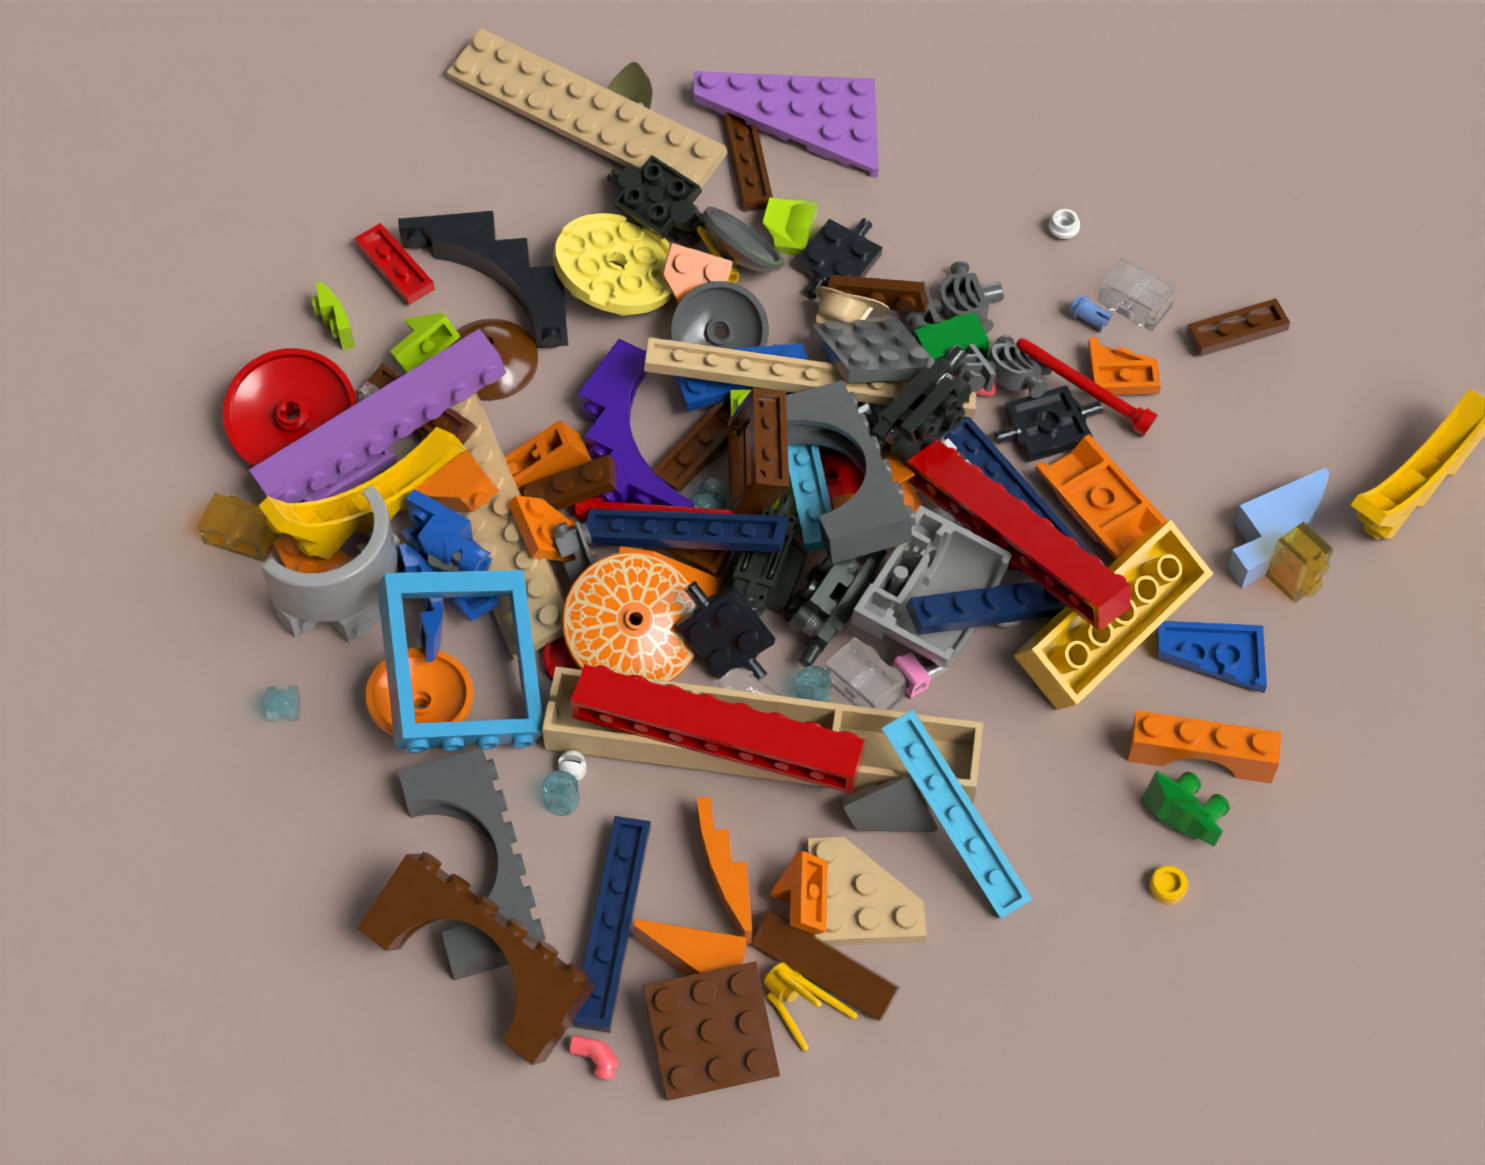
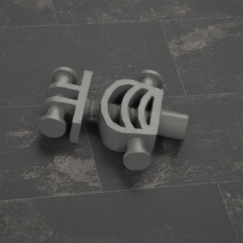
[903,261,1004,336]
[946,335,1052,398]

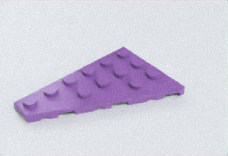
[693,71,879,177]

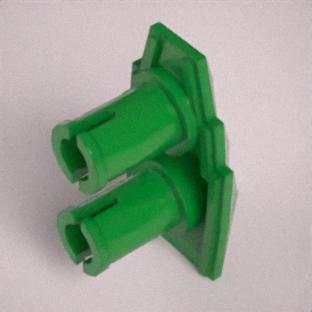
[1141,770,1230,847]

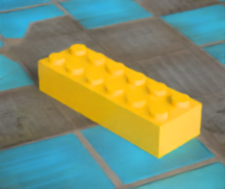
[1014,520,1213,710]

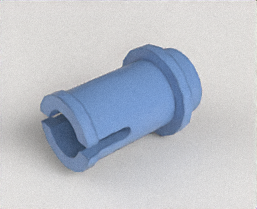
[1069,295,1113,332]

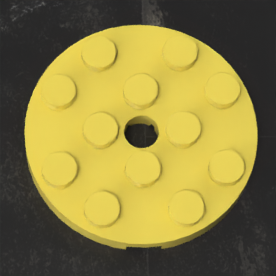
[553,213,673,316]

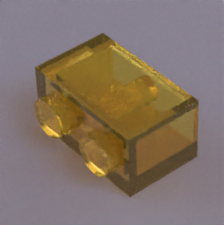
[197,493,280,562]
[1266,521,1333,603]

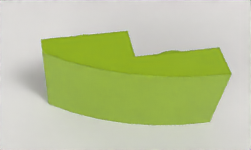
[312,282,355,350]

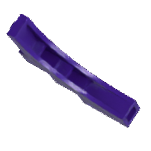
[578,339,694,507]

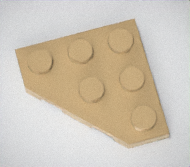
[807,837,927,946]

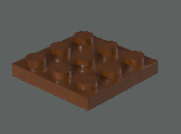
[643,961,780,1101]

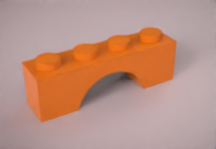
[1128,710,1282,783]

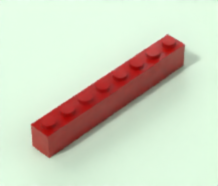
[907,439,1131,631]
[570,664,865,794]

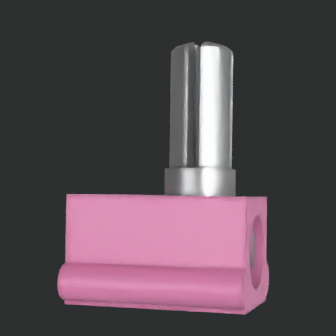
[891,652,949,698]

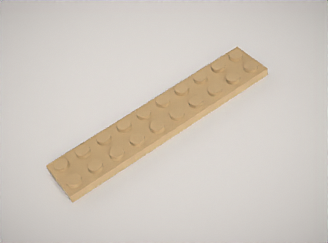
[446,28,728,189]
[418,392,565,661]

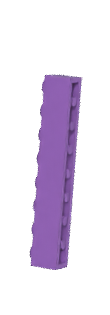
[250,329,506,503]

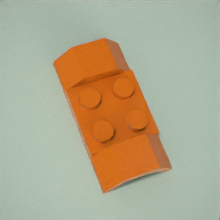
[1035,434,1167,560]

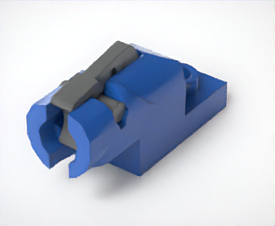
[406,489,492,572]

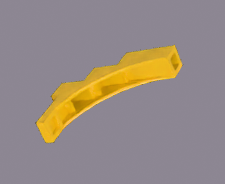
[259,427,466,560]

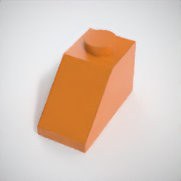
[415,449,499,512]

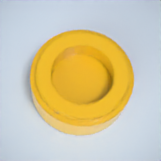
[1149,865,1188,905]

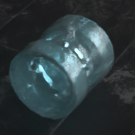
[689,477,729,509]

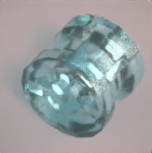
[796,666,832,702]
[266,685,300,722]
[542,771,580,816]

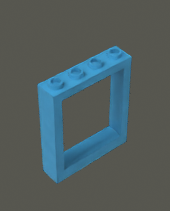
[377,570,543,753]

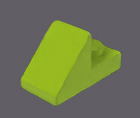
[390,312,460,373]

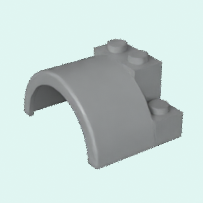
[261,485,403,643]
[851,505,1012,668]

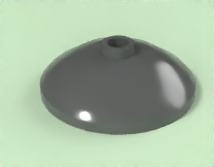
[703,206,785,272]
[671,281,769,349]

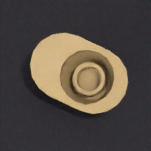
[815,286,890,323]

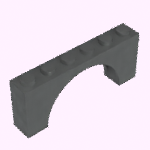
[786,380,916,564]
[398,747,546,981]

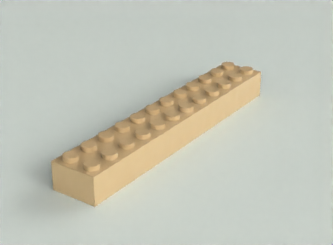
[542,667,984,804]

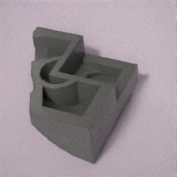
[842,772,938,832]

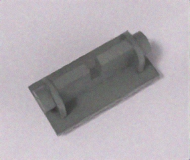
[552,516,599,586]

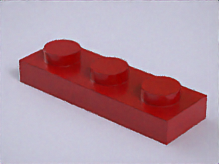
[354,223,435,305]

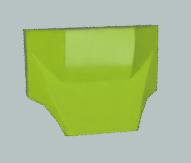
[763,197,818,256]

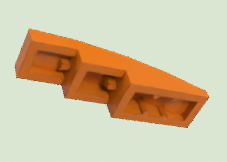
[697,797,752,945]

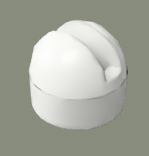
[558,750,587,782]

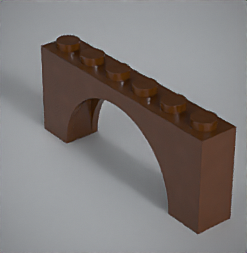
[357,852,595,1065]

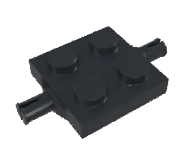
[795,218,883,299]
[994,385,1103,462]
[676,581,776,682]

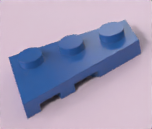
[1156,621,1267,693]

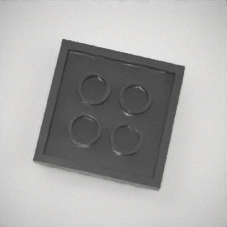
[809,318,935,383]

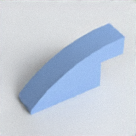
[1227,467,1329,588]

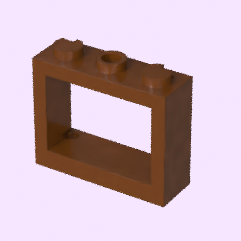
[727,388,789,515]

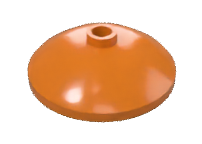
[366,648,474,737]

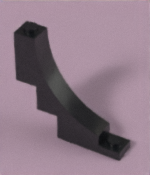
[398,211,569,348]

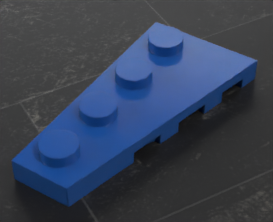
[673,343,808,412]

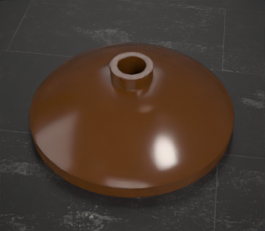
[446,319,538,401]

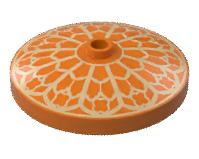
[562,552,696,682]

